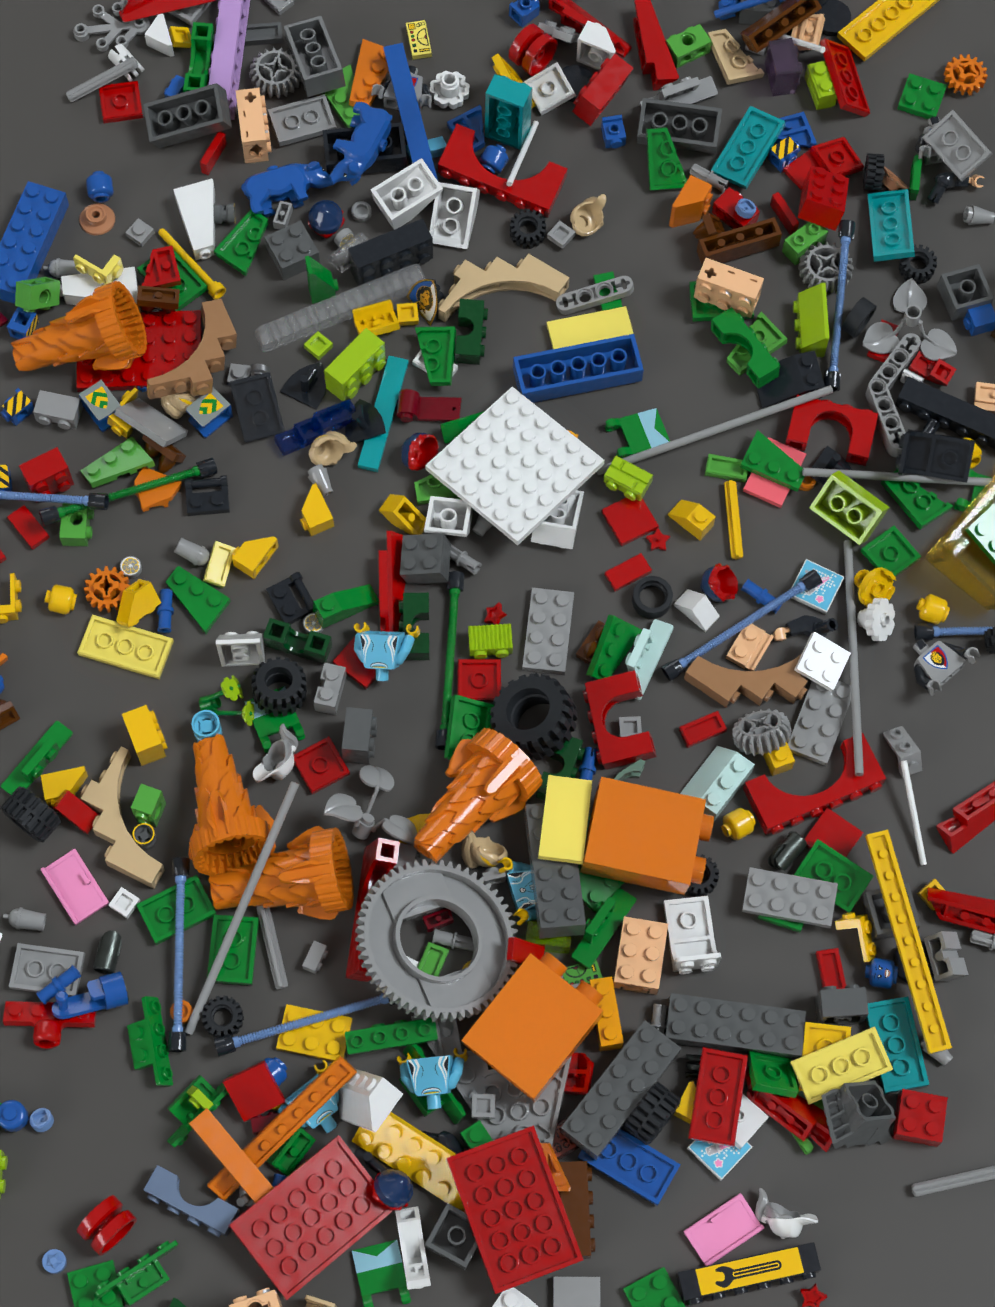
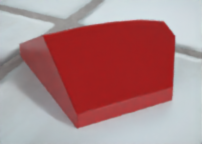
[564,1053,594,1096]

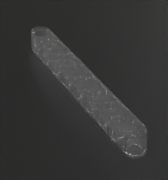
[253,264,426,352]

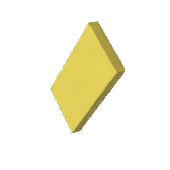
[547,306,634,349]
[77,615,174,679]
[538,775,592,865]
[790,1026,893,1105]

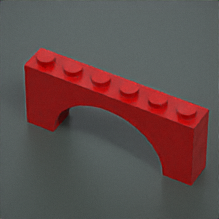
[438,124,568,218]
[743,733,886,835]
[345,838,400,982]

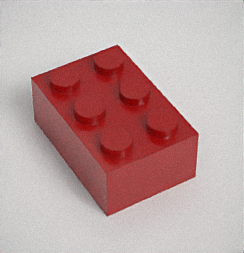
[572,54,634,126]
[798,165,849,231]

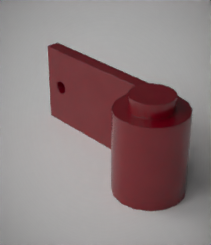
[397,389,462,423]

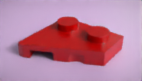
[141,245,181,288]

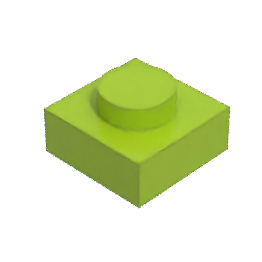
[304,331,333,360]
[187,1085,214,1110]

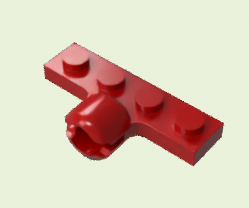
[3,1001,97,1049]

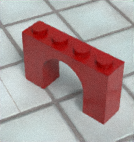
[785,395,878,466]
[583,670,657,770]

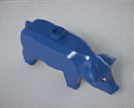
[329,102,393,186]
[241,161,333,218]

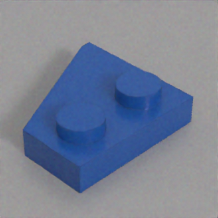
[447,105,485,152]
[775,112,817,148]

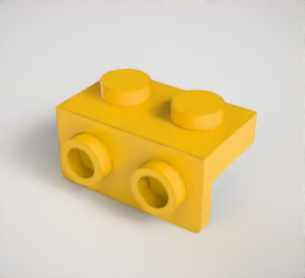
[352,299,400,336]

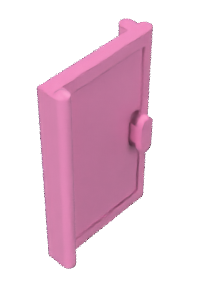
[41,849,109,925]
[683,1193,764,1266]

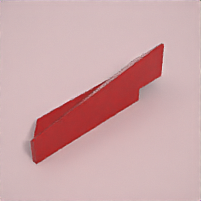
[119,0,216,22]
[548,0,632,58]
[633,0,679,91]
[379,531,405,632]
[936,781,995,854]
[927,887,995,934]
[745,1068,833,1152]

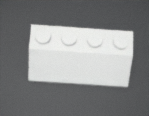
[338,1069,403,1132]

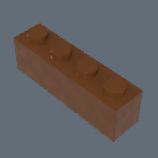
[740,0,822,53]
[697,217,782,266]
[559,1161,595,1259]

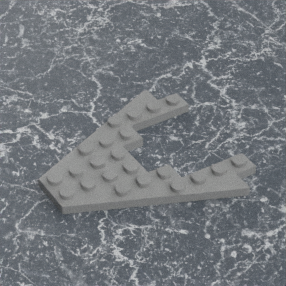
[411,975,579,1146]

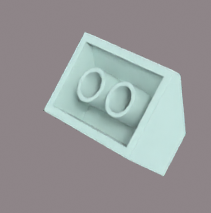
[680,746,755,821]

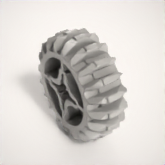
[249,47,302,99]
[798,241,854,294]
[732,709,792,756]

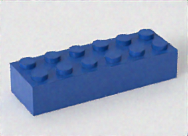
[0,181,69,304]
[513,334,644,403]

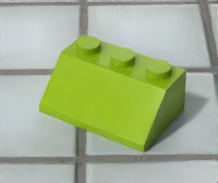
[793,283,829,357]

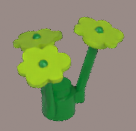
[199,675,255,726]

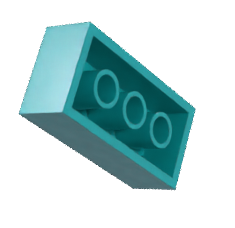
[485,74,532,150]

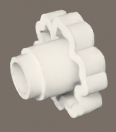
[430,71,470,109]
[857,598,895,641]

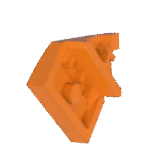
[134,467,182,512]

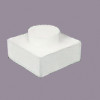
[109,887,140,919]

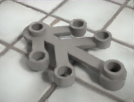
[73,2,150,52]

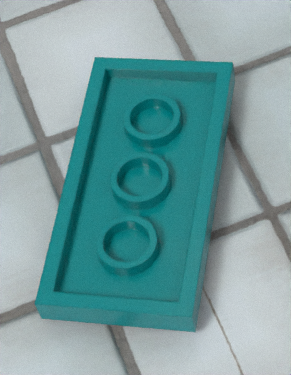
[711,106,785,190]
[868,189,915,262]
[866,996,929,1094]

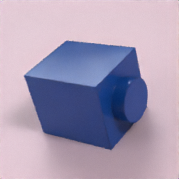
[963,303,995,336]

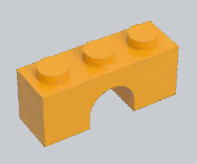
[589,976,624,1052]

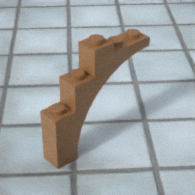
[147,299,237,399]
[684,655,808,708]

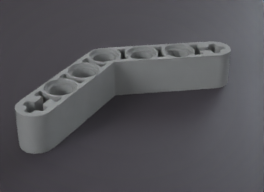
[865,333,921,457]

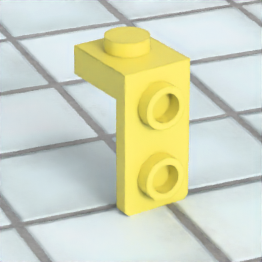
[73,255,123,284]

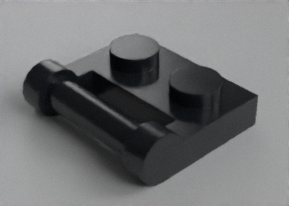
[185,475,230,516]
[266,572,314,625]

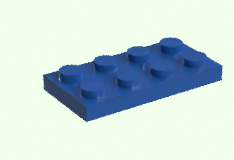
[577,1130,681,1206]

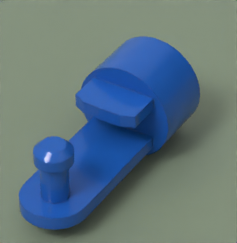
[52,971,129,1019]

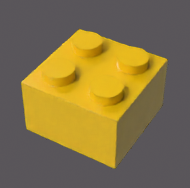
[122,705,168,766]

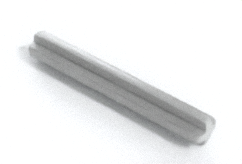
[66,57,139,102]
[257,906,288,989]
[911,1166,995,1197]

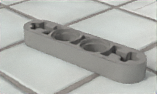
[556,276,634,315]

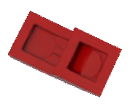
[908,351,957,386]

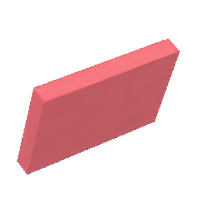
[743,437,806,508]

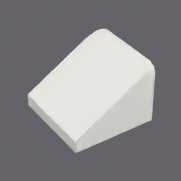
[900,369,925,384]

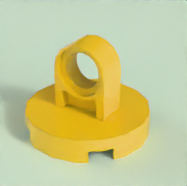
[854,567,896,607]

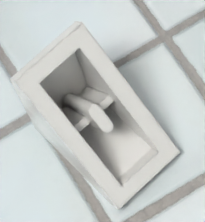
[145,13,174,57]
[673,589,720,632]

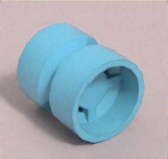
[191,710,222,742]

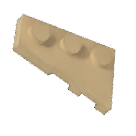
[707,29,764,85]

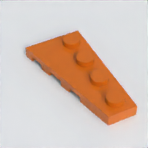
[349,39,389,107]

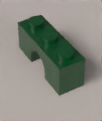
[455,299,488,365]
[399,593,429,660]
[263,618,332,664]
[536,737,585,800]

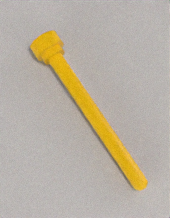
[158,228,226,300]

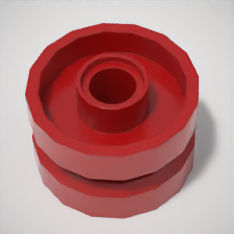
[508,23,558,76]
[77,1195,137,1256]

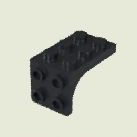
[895,429,975,483]

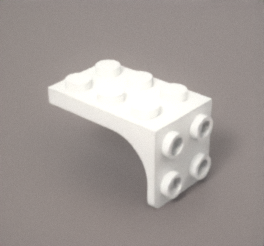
[663,896,721,974]

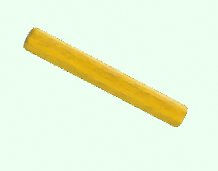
[724,480,743,560]

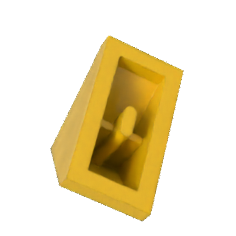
[673,1081,696,1124]

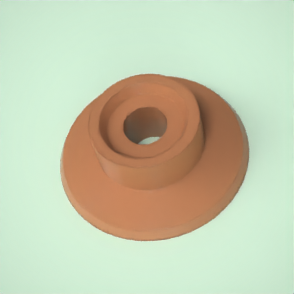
[882,166,910,191]
[79,203,115,235]

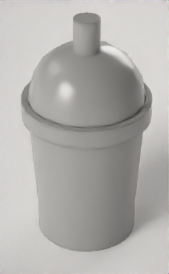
[43,258,82,279]
[174,537,210,566]
[3,907,46,931]

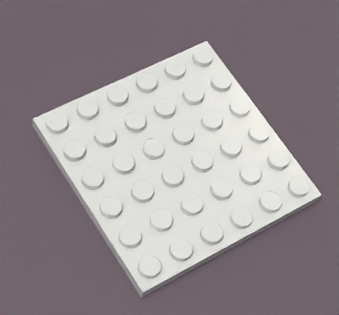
[425,387,604,545]

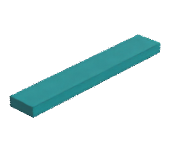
[358,356,409,472]

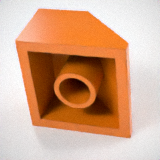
[669,175,713,228]

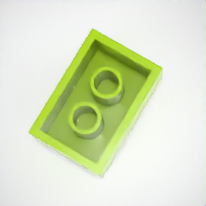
[324,328,386,403]
[809,471,890,545]

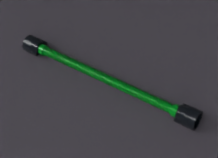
[39,458,218,526]
[435,571,465,750]

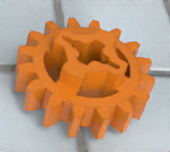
[944,54,988,96]
[84,566,130,613]

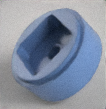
[735,199,756,219]
[29,1108,54,1132]
[42,1249,67,1274]

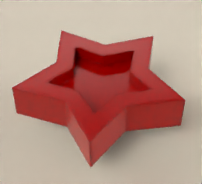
[646,528,670,551]
[484,602,507,625]
[800,1283,827,1307]

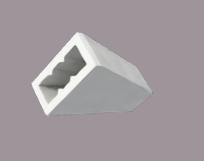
[173,179,215,260]
[60,267,141,312]

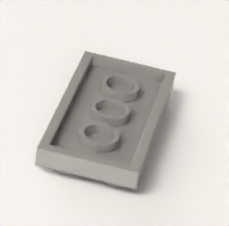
[522,587,574,675]
[788,681,851,766]
[742,867,838,928]

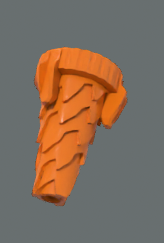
[11,281,147,371]
[414,728,543,863]
[188,734,276,876]
[208,826,354,920]

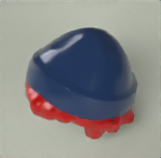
[308,200,345,238]
[401,432,439,471]
[700,563,738,602]
[372,1169,413,1211]

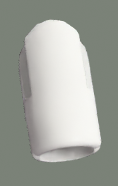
[108,44,145,82]

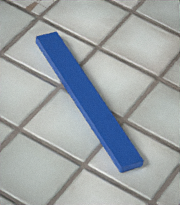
[383,43,438,181]

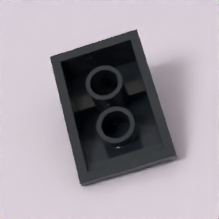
[756,351,825,409]

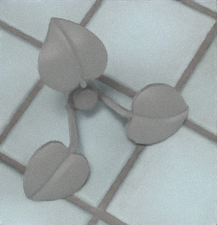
[862,278,957,361]
[324,765,417,845]

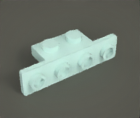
[625,619,674,700]

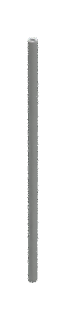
[597,385,833,476]
[802,468,995,487]
[844,540,864,776]
[184,781,300,1035]

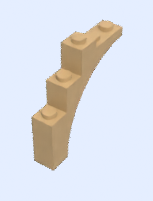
[438,253,569,322]
[80,746,165,889]

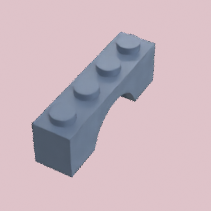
[144,1165,240,1237]

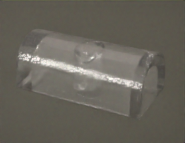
[328,232,369,273]

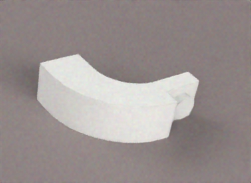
[395,1206,431,1290]

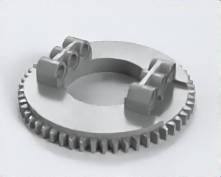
[355,859,518,1022]

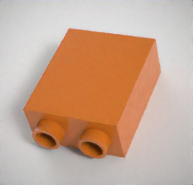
[580,777,714,895]
[461,952,604,1102]

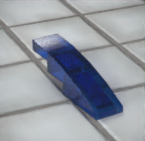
[274,399,355,456]

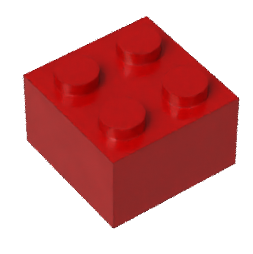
[19,447,74,503]
[892,1089,948,1147]

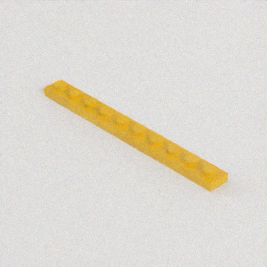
[865,829,952,1054]

